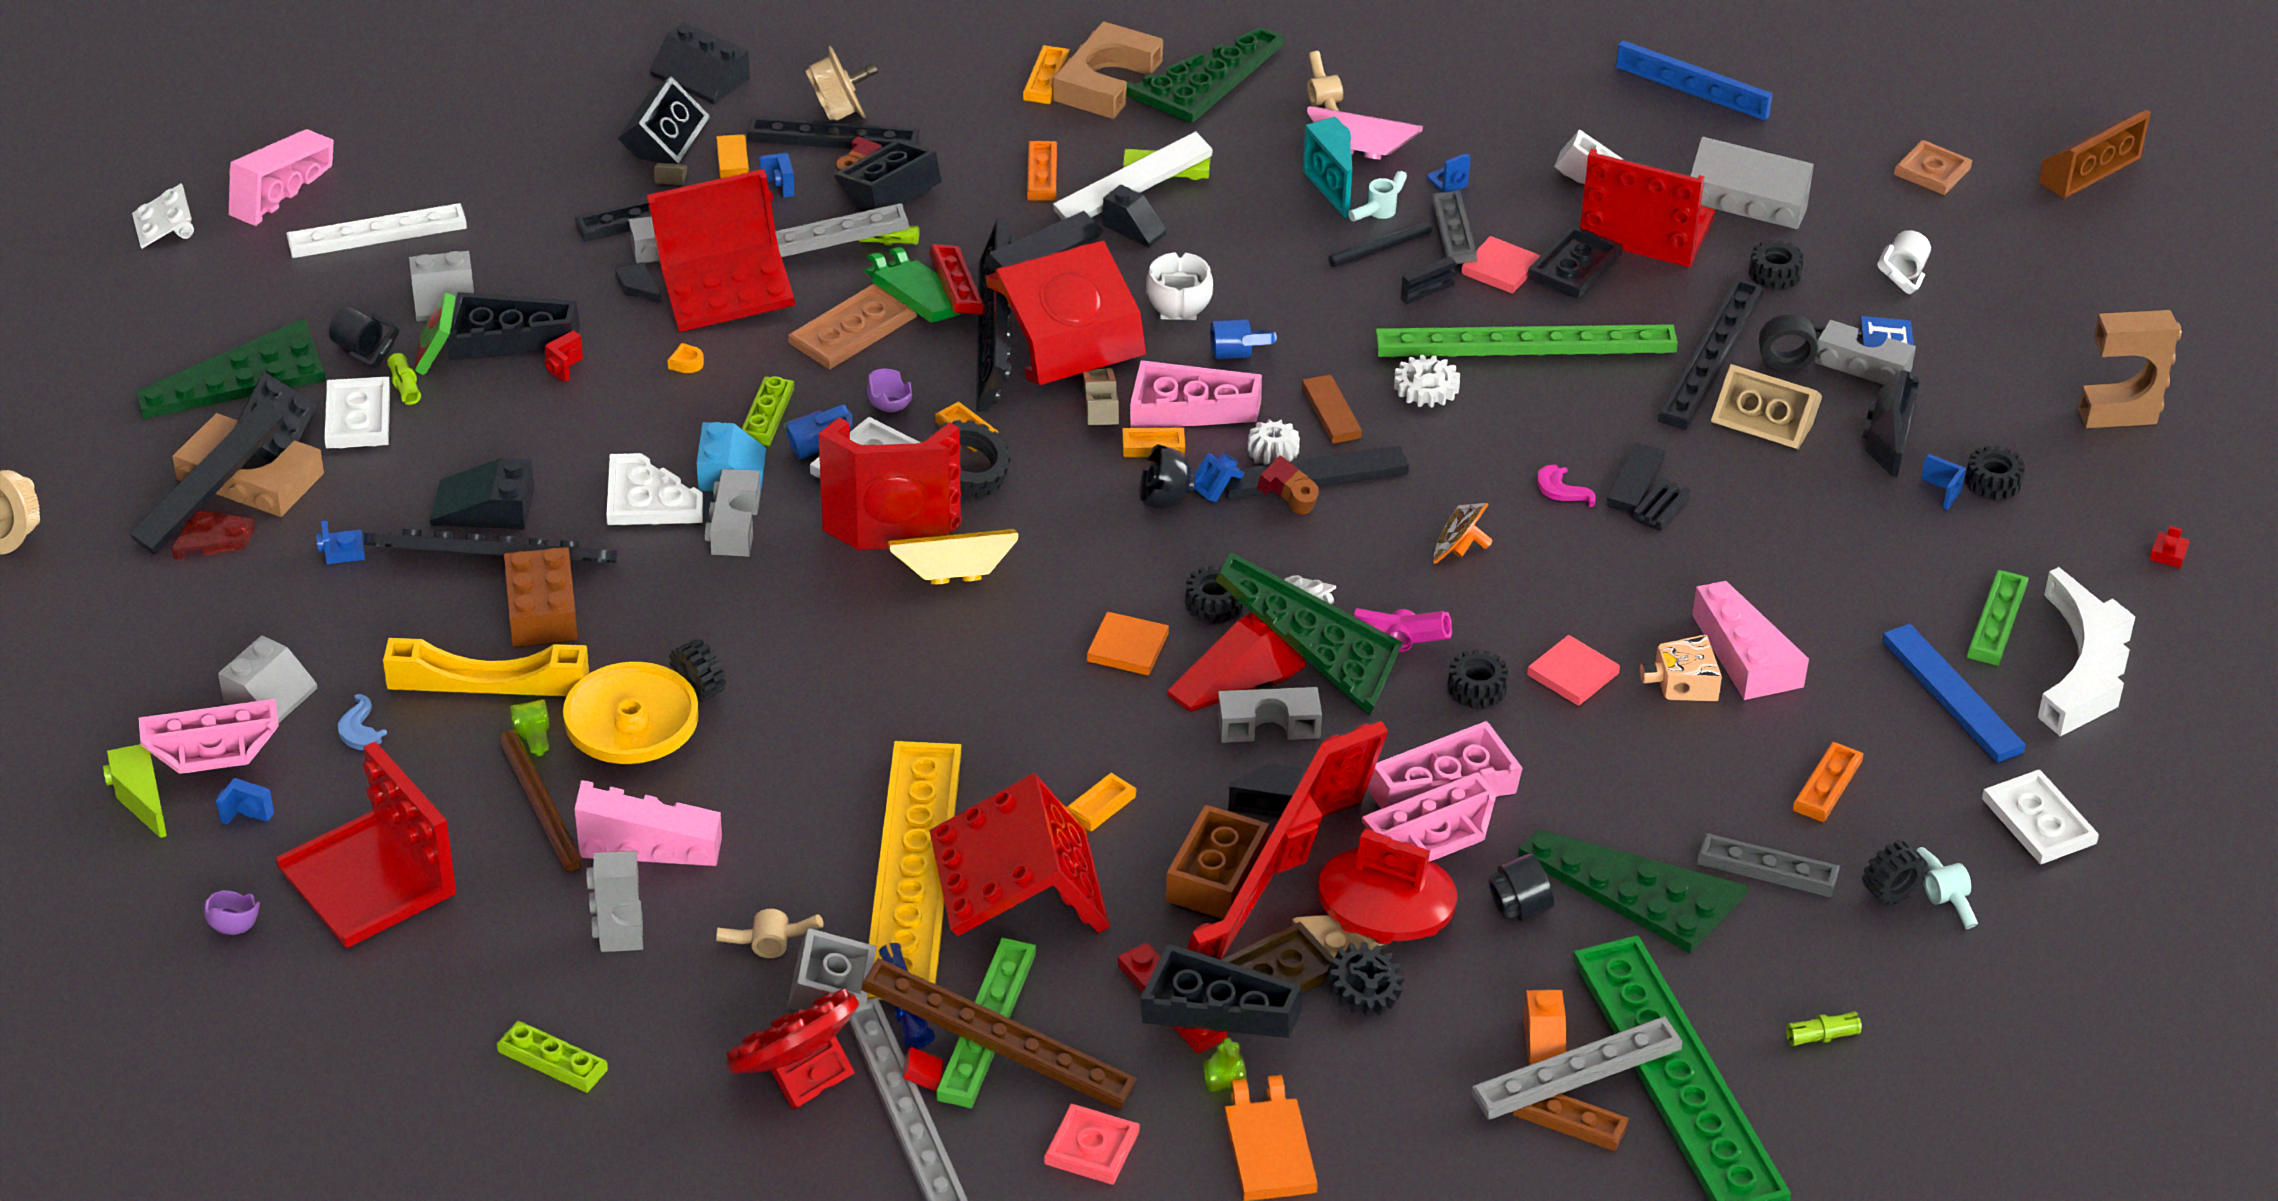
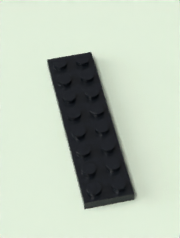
[976,217,1012,411]

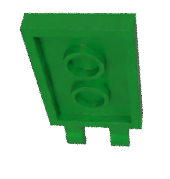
[865,247,965,323]

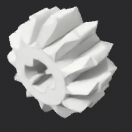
[1248,419,1300,465]

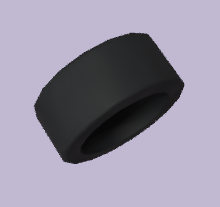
[1758,314,1818,372]

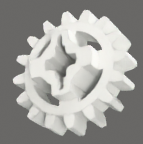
[1394,355,1460,408]

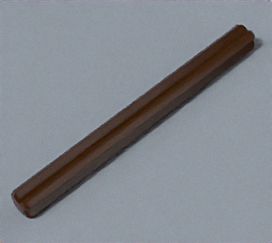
[500,730,582,872]

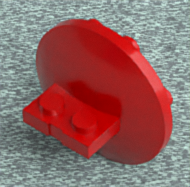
[1318,829,1457,944]
[725,988,860,1109]

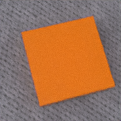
[1087,611,1169,676]

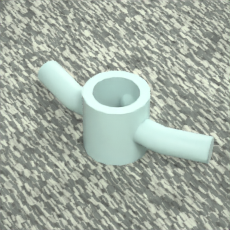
[1348,171,1407,222]
[1917,847,1978,929]

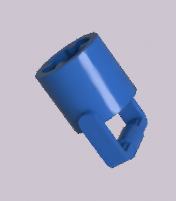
[1210,319,1277,360]
[784,405,853,460]

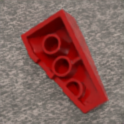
[1167,612,1306,712]

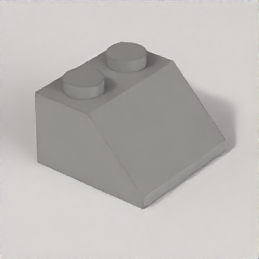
[409,251,474,321]
[218,635,318,724]
[787,928,876,1011]

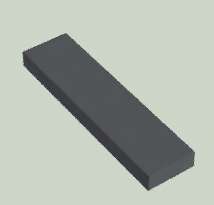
[1432,191,1477,264]
[1697,833,1840,898]

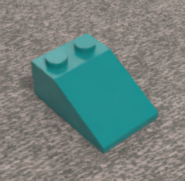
[1303,116,1352,218]

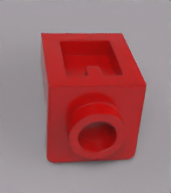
[545,330,583,382]

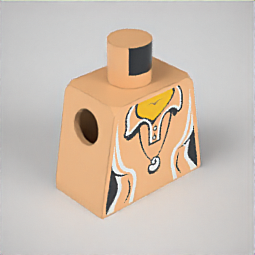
[1640,635,1722,701]

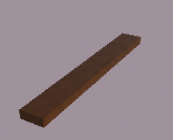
[861,958,1137,1110]

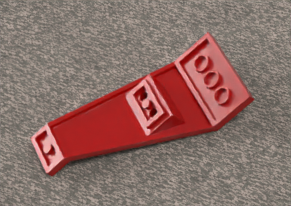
[1187,721,1388,960]

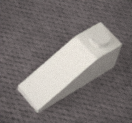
[1554,130,1623,184]

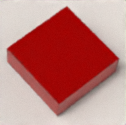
[903,1047,943,1091]

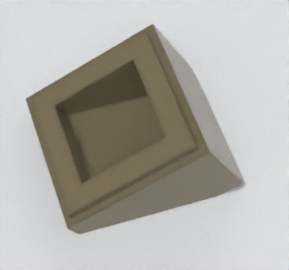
[654,163,688,185]

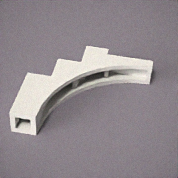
[2038,567,2135,736]

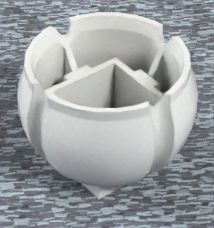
[1146,252,1213,320]

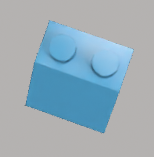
[697,422,766,492]

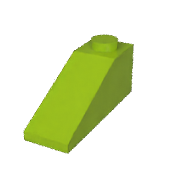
[103,744,167,837]

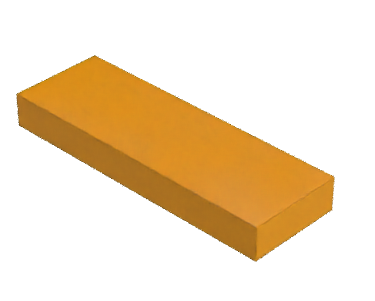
[1023,45,1070,104]

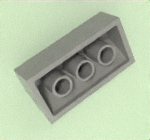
[1691,137,1814,229]

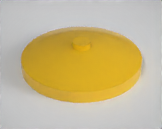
[563,662,698,764]

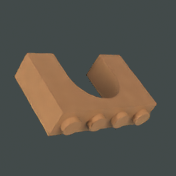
[1051,21,1163,119]
[2078,310,2181,428]
[172,413,324,517]

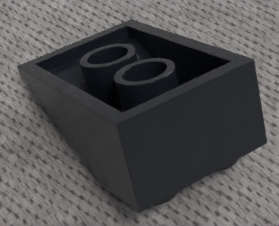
[430,458,534,529]

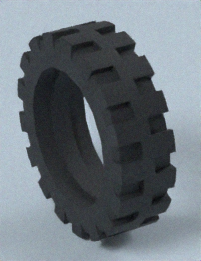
[933,420,1011,498]

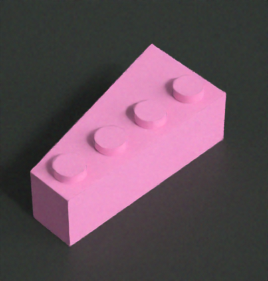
[1692,581,1809,700]
[1367,721,1523,809]

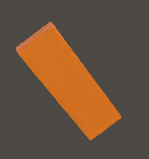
[1027,141,1057,201]
[1793,742,1864,823]

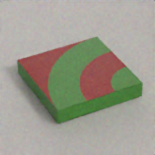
[414,292,456,375]

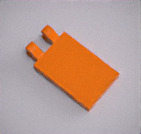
[1224,1075,1318,1201]

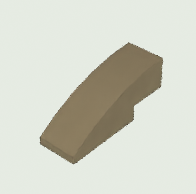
[1082,368,1119,425]

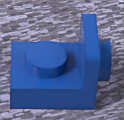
[759,153,795,197]
[1194,453,1244,502]
[316,520,365,564]
[216,778,274,825]

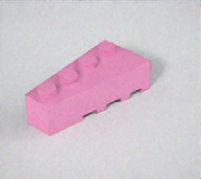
[228,129,333,226]
[1130,361,1262,428]
[575,780,722,866]

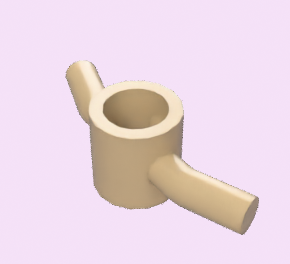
[1307,51,1343,111]
[716,909,824,958]

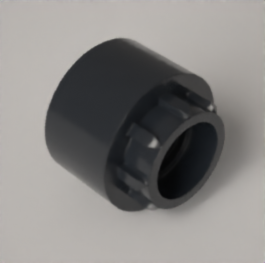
[1488,853,1554,921]

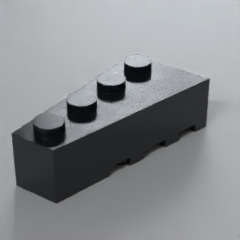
[446,292,580,360]
[1140,943,1302,1038]

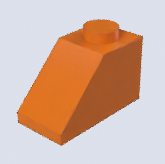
[1523,990,1566,1065]

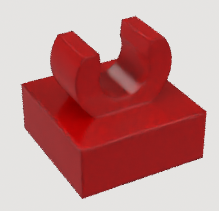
[2150,526,2190,568]

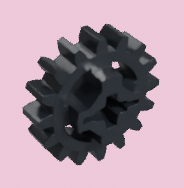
[1326,942,1405,1016]

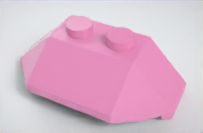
[1307,106,1423,160]
[139,699,279,774]
[1362,772,1496,862]

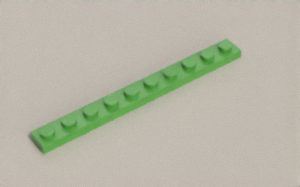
[1376,324,1678,358]

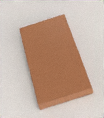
[788,284,917,370]

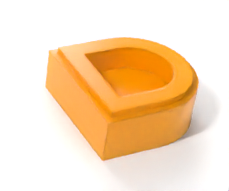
[668,343,704,373]

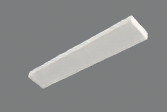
[1053,132,1212,220]
[286,203,467,258]

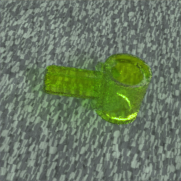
[510,699,550,756]
[1204,1038,1246,1092]

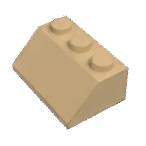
[1711,364,1822,449]

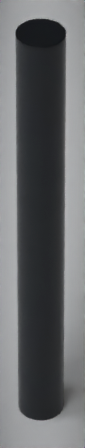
[1328,221,1432,267]

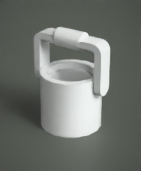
[1877,230,1931,294]

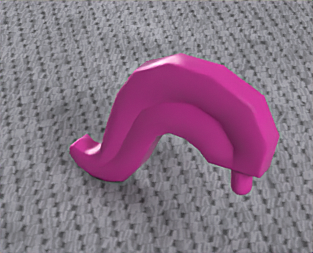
[1537,465,1596,507]

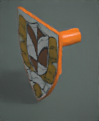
[1433,503,1493,564]

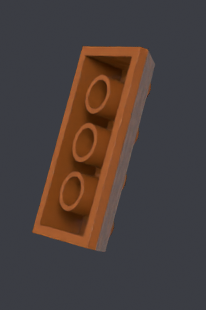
[2039,109,2151,199]

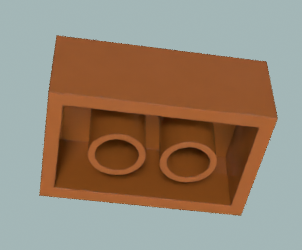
[504,547,578,647]
[1166,804,1269,919]

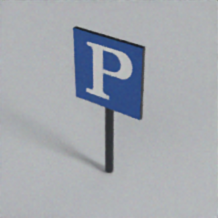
[1813,316,1914,347]

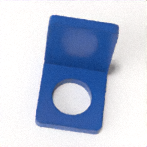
[1427,153,1470,193]
[1921,454,1966,510]

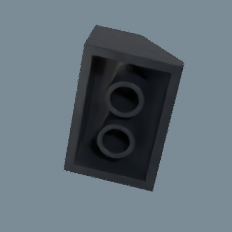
[650,22,750,104]
[618,76,710,164]
[834,139,942,212]

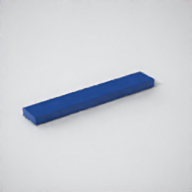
[1616,40,1773,121]
[1882,624,2026,763]

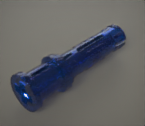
[879,943,935,1049]

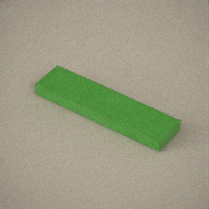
[1967,570,2029,666]

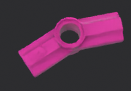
[1354,608,1452,652]

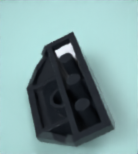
[1862,370,1920,477]

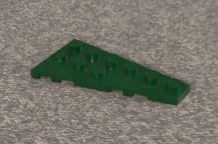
[1126,27,1284,123]
[136,318,326,419]
[1216,552,1403,715]
[1518,829,1748,953]

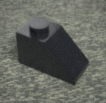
[1102,184,1166,248]
[1228,763,1303,818]

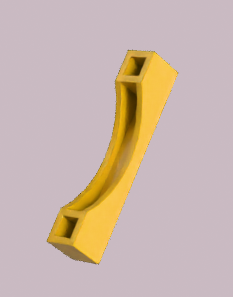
[383,638,589,696]

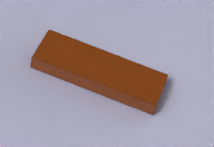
[1302,374,1362,444]
[1513,1094,1629,1152]

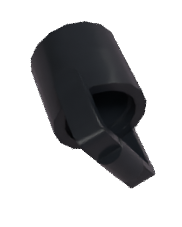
[329,307,400,368]

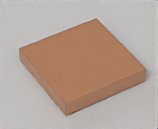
[1894,140,1972,195]

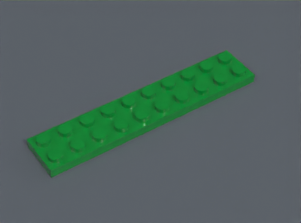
[1573,935,1791,1201]

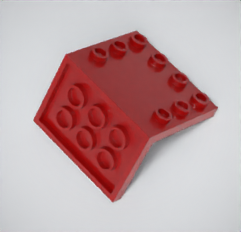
[1580,148,1715,267]
[647,169,795,332]
[275,741,456,949]
[929,773,1110,937]

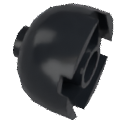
[1140,444,1195,508]

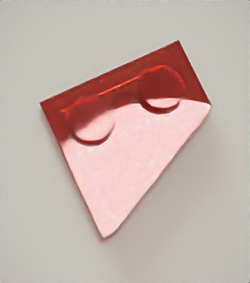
[172,510,256,559]

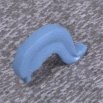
[338,694,387,750]

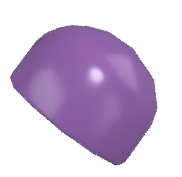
[866,368,912,413]
[204,890,260,935]

